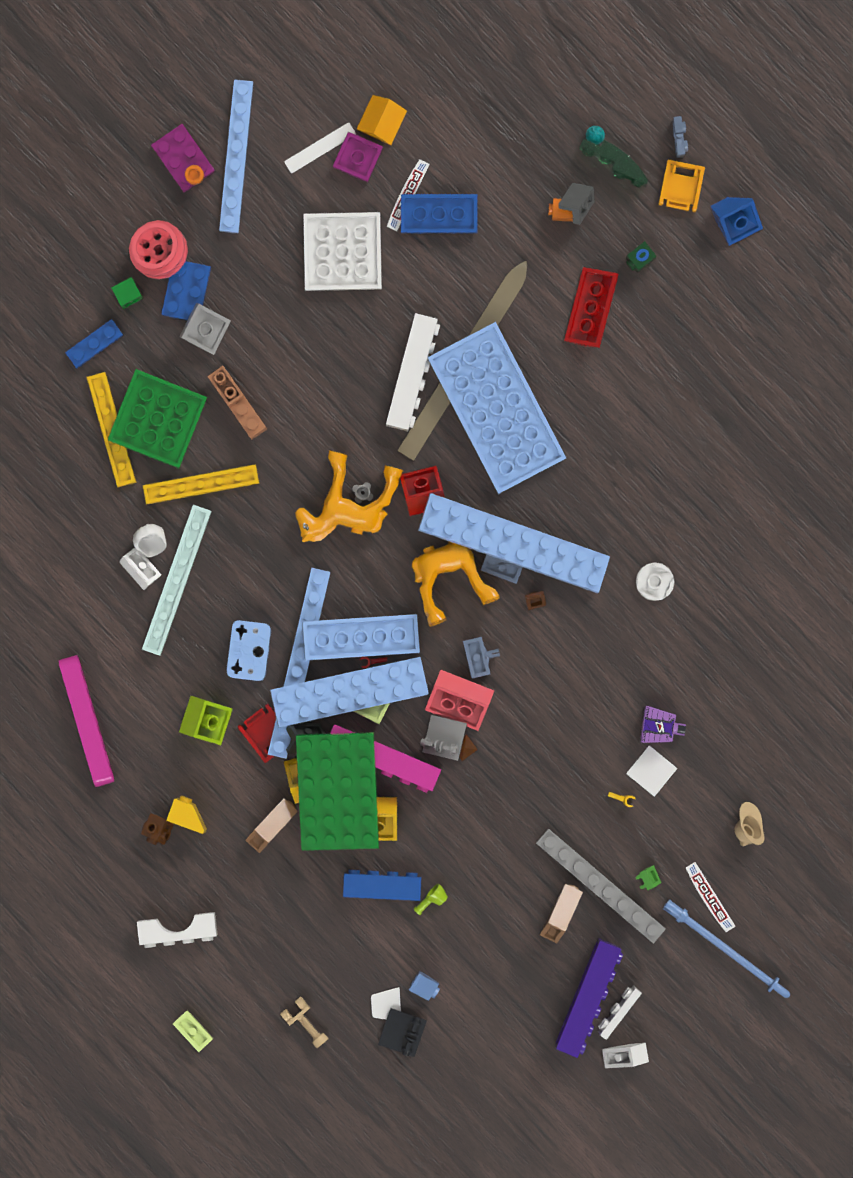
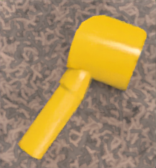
[608,792,636,807]

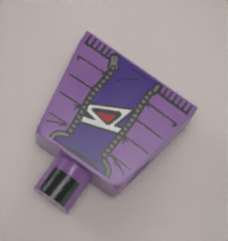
[640,706,686,743]

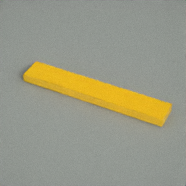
[87,372,136,488]
[143,464,259,505]

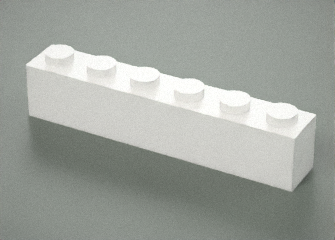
[386,313,440,431]

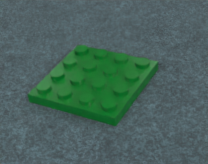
[107,369,207,469]

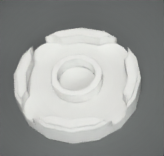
[636,563,674,601]

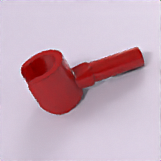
[360,657,387,668]

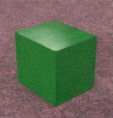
[111,277,143,309]

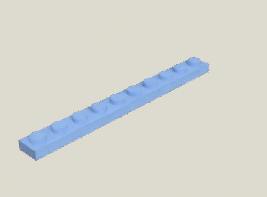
[268,568,330,759]

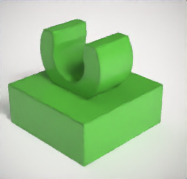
[635,865,661,890]

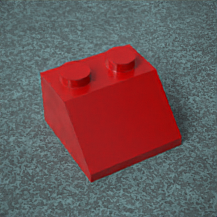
[400,466,445,516]

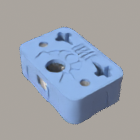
[227,620,271,681]

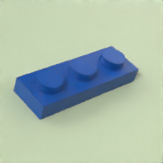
[65,319,124,369]

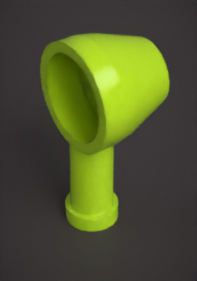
[413,884,448,915]

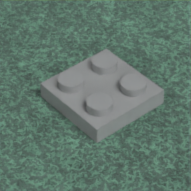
[179,303,231,355]

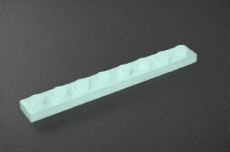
[142,505,212,656]

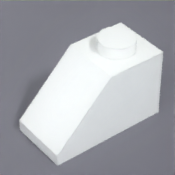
[602,1043,649,1068]

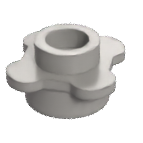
[352,482,373,503]

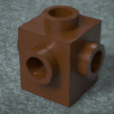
[141,813,174,846]

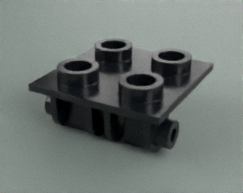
[378,1008,427,1057]

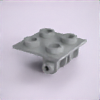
[420,715,467,761]

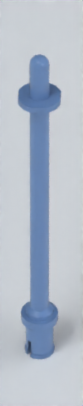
[663,899,790,998]

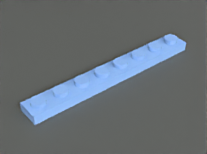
[219,80,253,233]

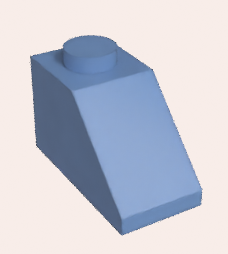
[409,971,440,1001]

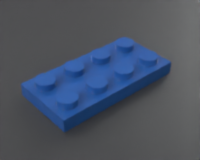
[401,194,477,233]

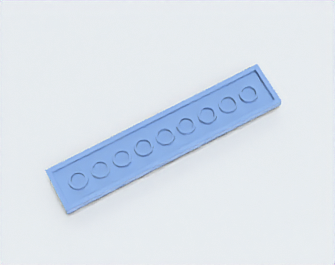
[418,493,610,593]

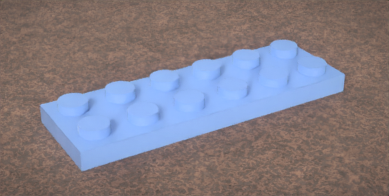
[302,614,420,661]

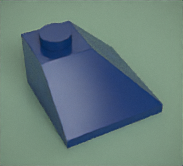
[711,197,763,246]

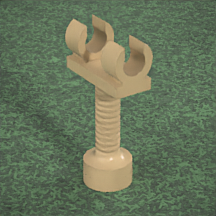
[280,996,329,1048]

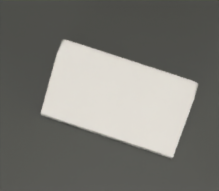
[119,548,161,590]

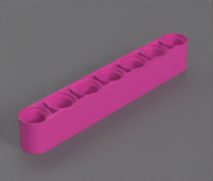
[59,655,114,787]

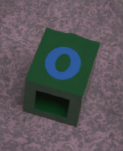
[626,241,657,273]

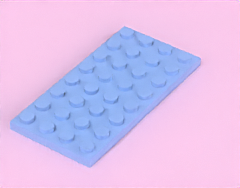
[428,322,566,494]

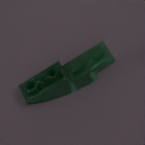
[579,139,648,188]

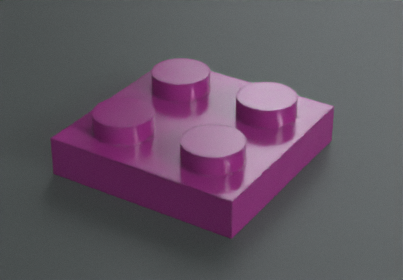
[333,132,383,183]

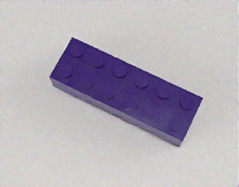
[555,938,623,1058]

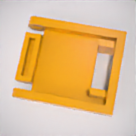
[658,160,705,213]

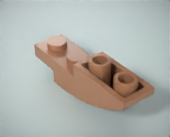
[207,366,267,440]

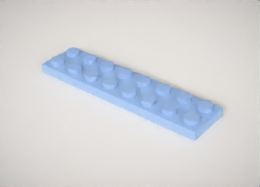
[270,657,429,728]

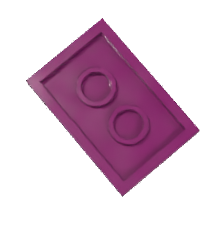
[151,124,215,193]

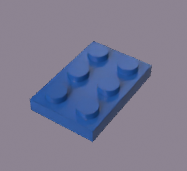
[162,261,211,321]

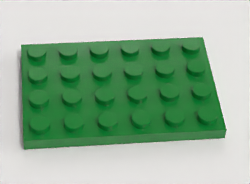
[296,732,379,851]

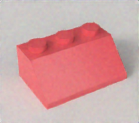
[425,670,494,731]

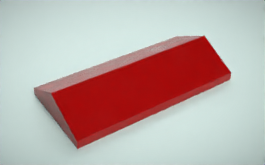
[564,267,619,348]

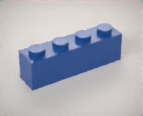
[343,870,421,901]

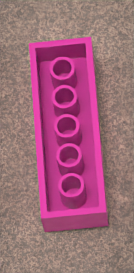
[330,724,441,793]

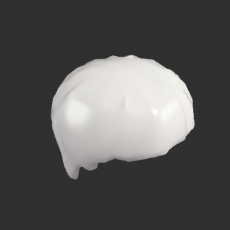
[133,524,167,557]

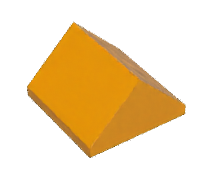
[357,95,407,145]

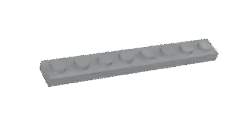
[536,829,665,944]

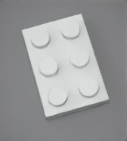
[598,986,642,1040]

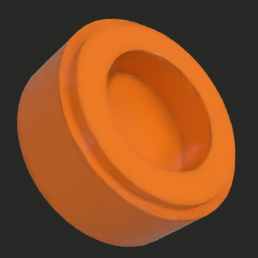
[185,165,204,185]

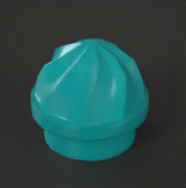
[586,126,605,145]

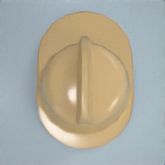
[734,802,764,846]

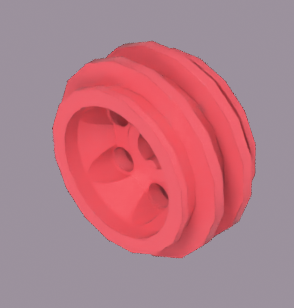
[129,220,188,280]

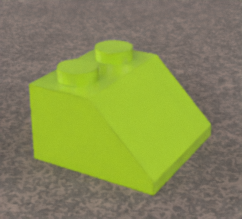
[179,696,233,745]

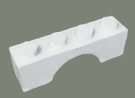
[137,912,217,948]

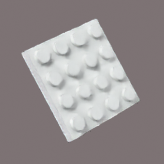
[304,212,382,291]

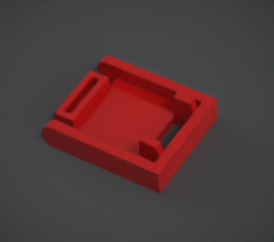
[238,703,292,763]

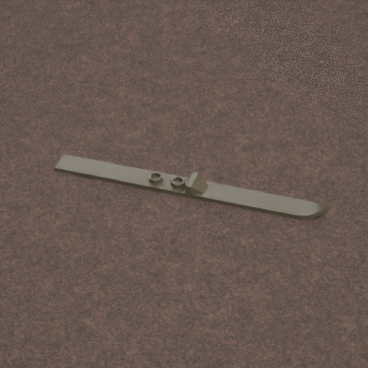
[398,261,528,461]

